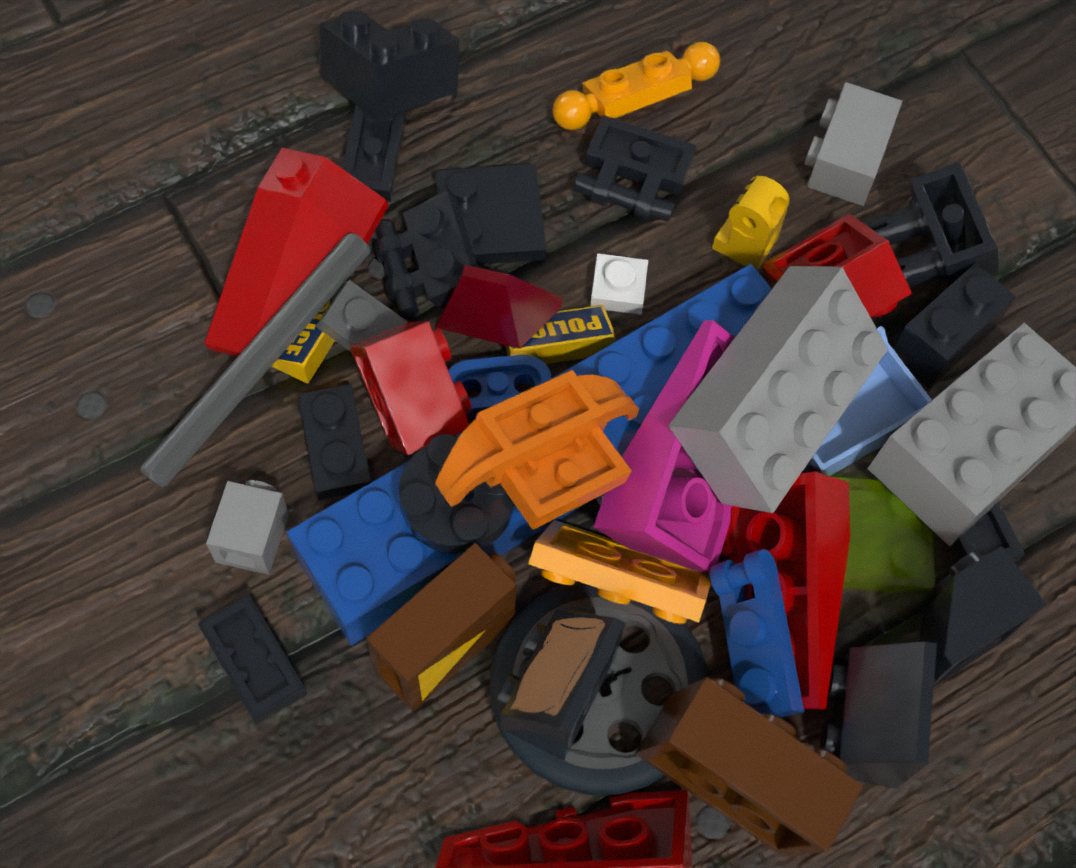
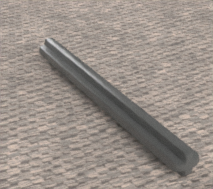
[141,233,370,487]

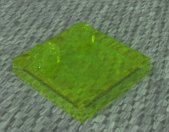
[834,477,935,595]

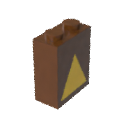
[366,543,517,712]

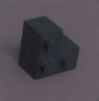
[320,11,460,120]

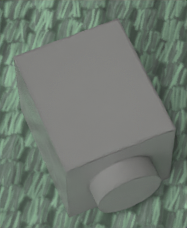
[206,480,289,575]

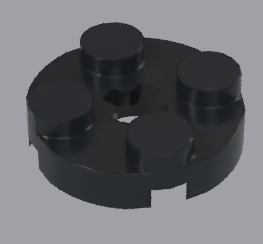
[399,434,515,554]

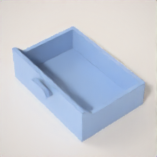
[804,326,932,476]

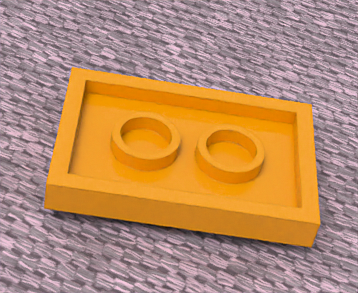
[529,520,711,624]

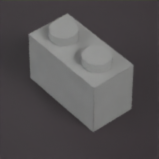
[804,82,902,206]

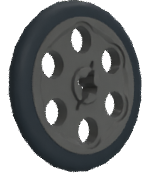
[490,581,708,795]

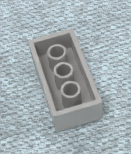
[668,266,888,513]
[867,323,1076,546]

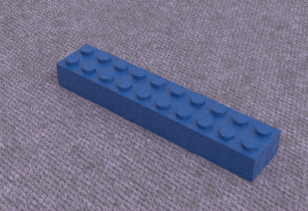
[286,264,772,646]

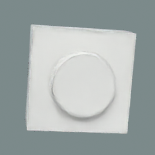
[590,253,648,315]

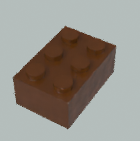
[635,677,863,857]

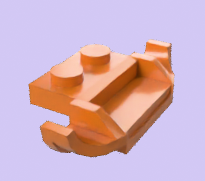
[435,370,639,530]

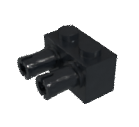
[866,161,999,288]

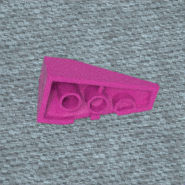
[594,320,735,575]

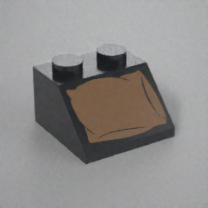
[495,609,626,761]

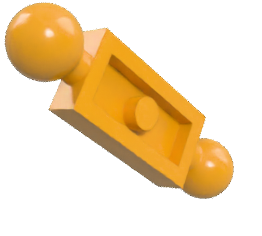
[552,42,720,130]

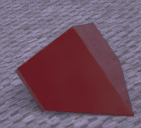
[435,265,563,349]

